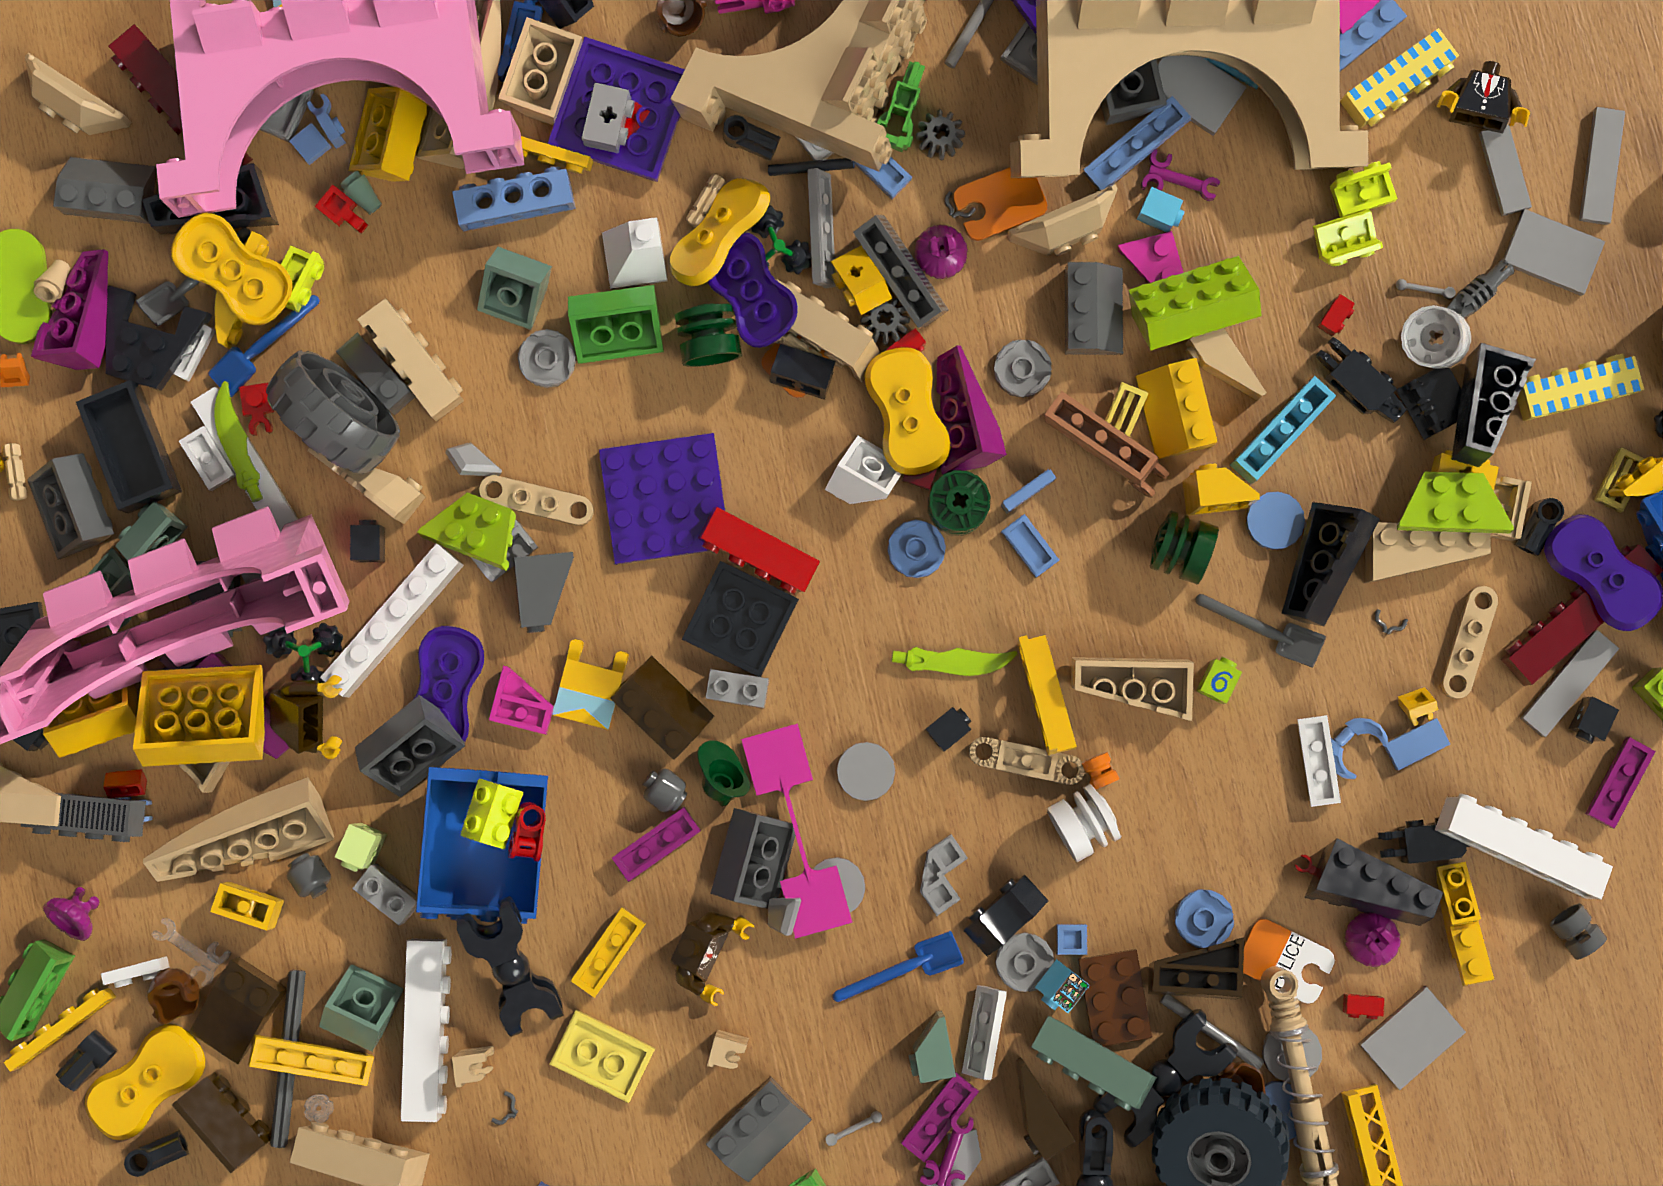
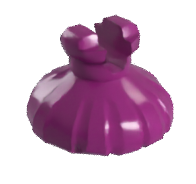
[914,225,968,279]
[43,887,100,941]
[1345,912,1401,967]

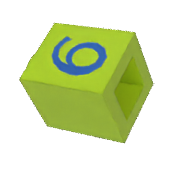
[1196,657,1242,704]

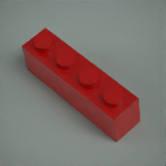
[698,507,820,595]

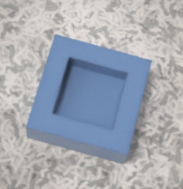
[289,123,332,165]
[1056,924,1087,955]

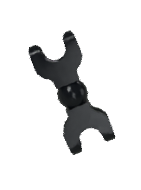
[456,896,564,1037]
[1093,1009,1238,1148]
[1076,1109,1114,1186]

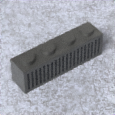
[853,215,949,328]
[21,792,146,842]

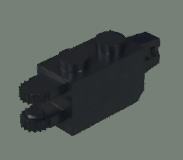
[1316,337,1407,423]
[1378,817,1470,864]

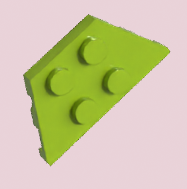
[1397,472,1514,534]
[417,492,516,571]

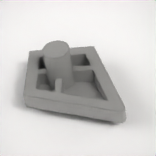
[445,442,502,476]
[768,898,801,936]

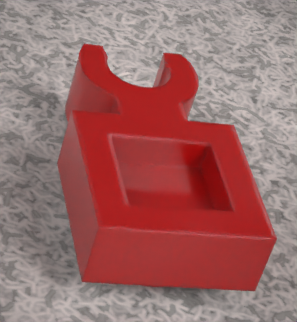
[239,382,274,436]

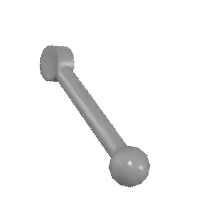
[1396,279,1456,299]
[826,1111,882,1146]

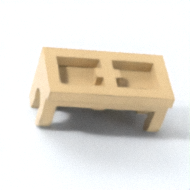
[1491,477,1532,541]
[707,1030,749,1069]
[452,1046,494,1088]

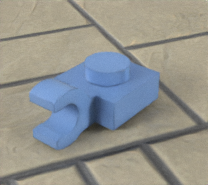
[307,94,346,149]

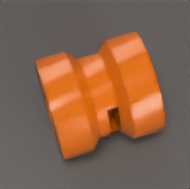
[1082,752,1120,790]

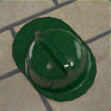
[697,740,750,807]

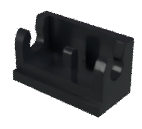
[770,344,836,400]

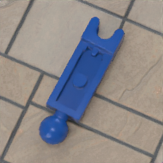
[497,0,543,82]

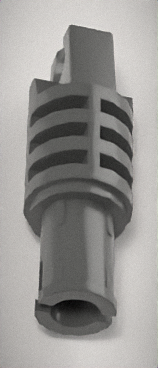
[1447,259,1515,319]

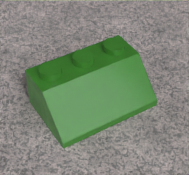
[568,285,664,364]
[0,939,75,1041]

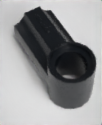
[723,115,781,161]
[1514,498,1564,556]
[56,1030,118,1092]
[124,1130,189,1177]

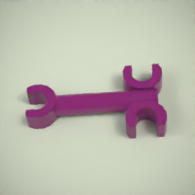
[1141,149,1220,201]
[920,1112,974,1186]

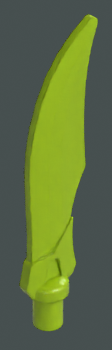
[214,381,263,503]
[891,647,1017,676]

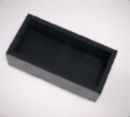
[76,380,182,514]

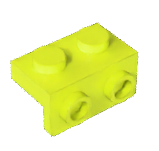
[1330,161,1398,217]
[1313,209,1383,266]
[281,246,324,313]
[461,779,524,849]

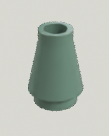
[340,171,382,215]

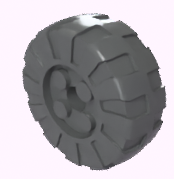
[266,350,400,474]

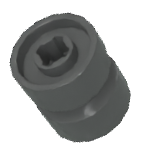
[1550,903,1607,960]

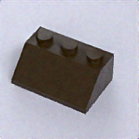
[610,655,714,760]
[172,1072,271,1173]

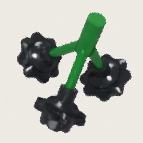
[751,205,812,275]
[263,623,343,683]

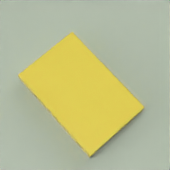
[549,1010,655,1103]

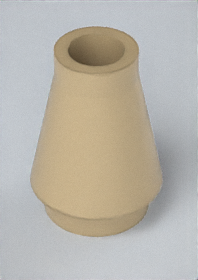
[34,260,70,303]

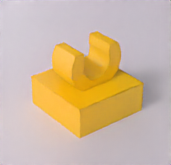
[1398,687,1438,726]

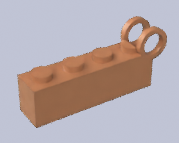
[1045,391,1169,498]

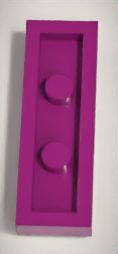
[1585,737,1656,829]
[612,807,701,882]
[901,1072,979,1162]

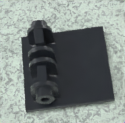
[1396,368,1462,440]

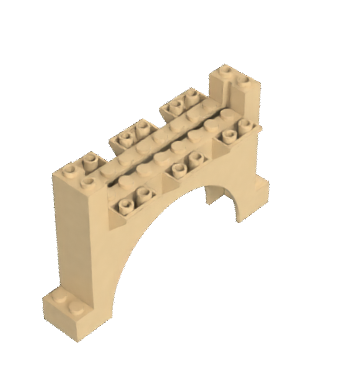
[671,0,927,172]
[1010,0,1368,178]

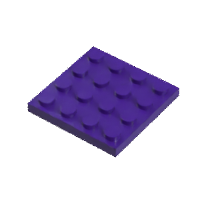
[547,37,685,182]
[599,433,725,565]

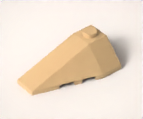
[307,448,426,524]
[0,763,61,826]

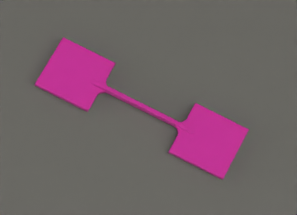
[741,724,852,939]

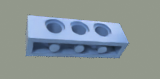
[452,167,576,231]

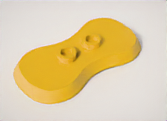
[670,178,770,286]
[171,213,293,325]
[865,348,951,475]
[84,1024,206,1140]

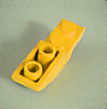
[215,231,269,349]
[1608,456,1663,497]
[1436,862,1494,986]

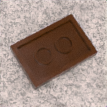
[1078,949,1152,1046]

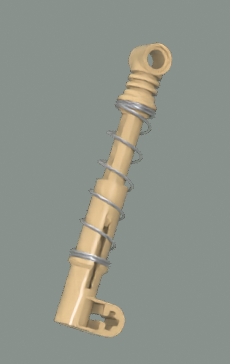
[1261,966,1339,1186]

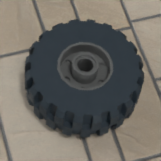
[1151,1078,1290,1186]

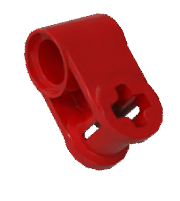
[508,802,546,862]

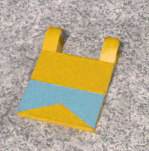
[552,639,629,730]

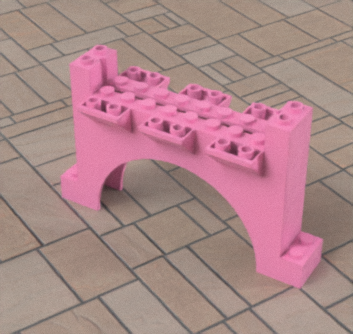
[156,0,524,218]
[0,506,349,744]

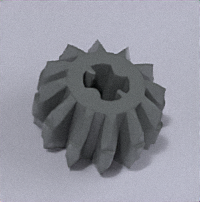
[916,109,965,160]
[860,297,910,345]

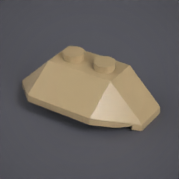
[25,53,132,135]
[1007,184,1117,256]

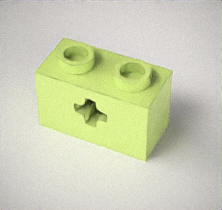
[335,823,388,872]

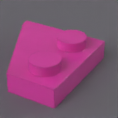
[1117,231,1184,283]
[489,665,554,735]

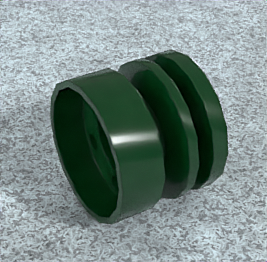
[675,304,742,367]
[927,470,991,536]
[1150,510,1219,585]

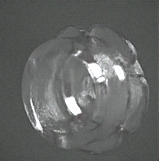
[304,1094,334,1123]

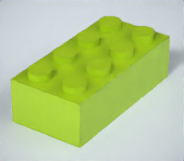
[1129,256,1262,350]

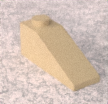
[1185,328,1267,400]

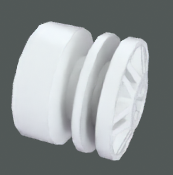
[1401,305,1471,369]
[1046,784,1121,862]

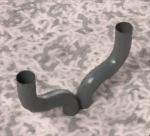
[945,191,976,218]
[1375,609,1408,634]
[491,1091,518,1125]

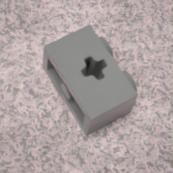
[582,83,635,153]
[706,669,769,709]
[352,863,417,925]

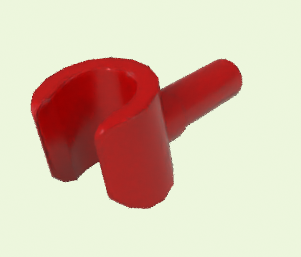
[1294,855,1316,875]

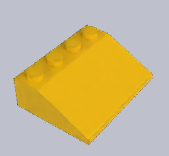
[133,665,265,767]

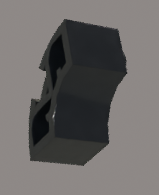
[963,875,1049,957]

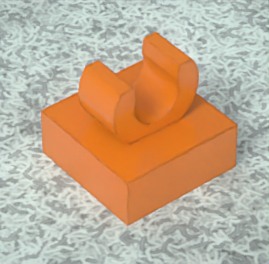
[0,353,30,387]

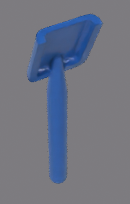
[208,295,320,397]
[832,931,964,1002]

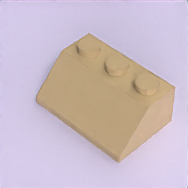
[498,17,582,126]

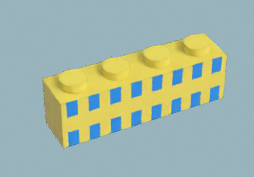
[1340,28,1459,129]
[1517,354,1644,422]

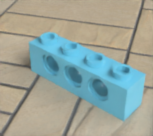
[1230,376,1336,484]

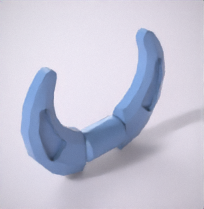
[1331,718,1388,779]

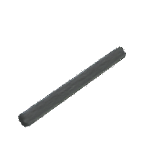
[270,970,306,1148]

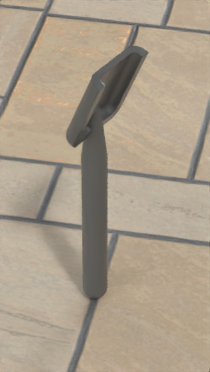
[136,228,251,327]
[1195,594,1326,668]

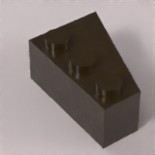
[1148,937,1244,1000]

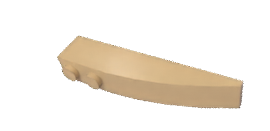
[417,0,501,169]
[143,777,334,882]

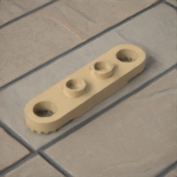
[479,475,594,525]
[1440,586,1498,699]
[969,737,1085,785]

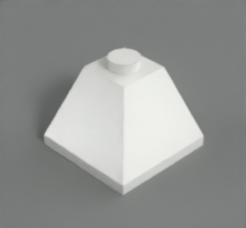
[602,217,668,290]
[825,436,902,504]

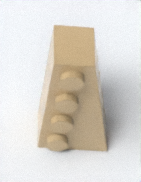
[777,279,880,382]
[357,298,464,421]
[1365,522,1491,583]
[1071,657,1194,721]
[290,1122,430,1186]

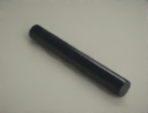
[768,158,855,176]

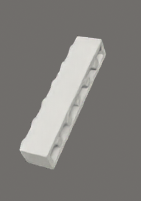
[320,543,464,698]
[1435,794,1613,900]
[401,939,452,1122]

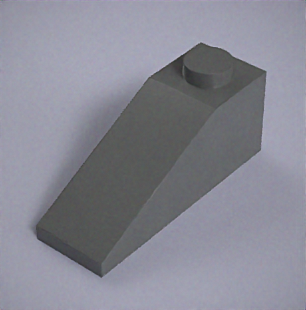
[336,332,416,415]

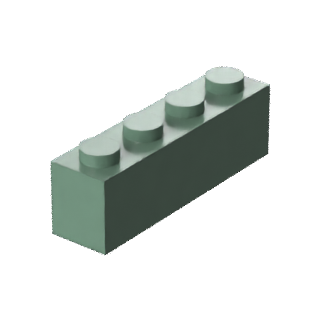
[1031,1016,1157,1111]

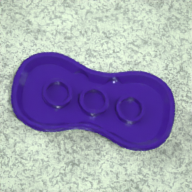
[708,232,798,348]
[1544,514,1663,631]
[412,626,484,743]

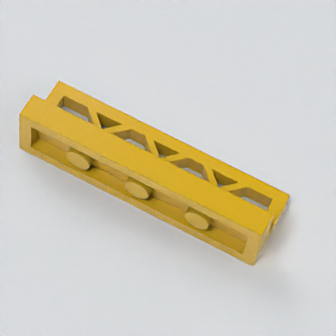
[1017,635,1077,756]
[1341,1084,1403,1186]

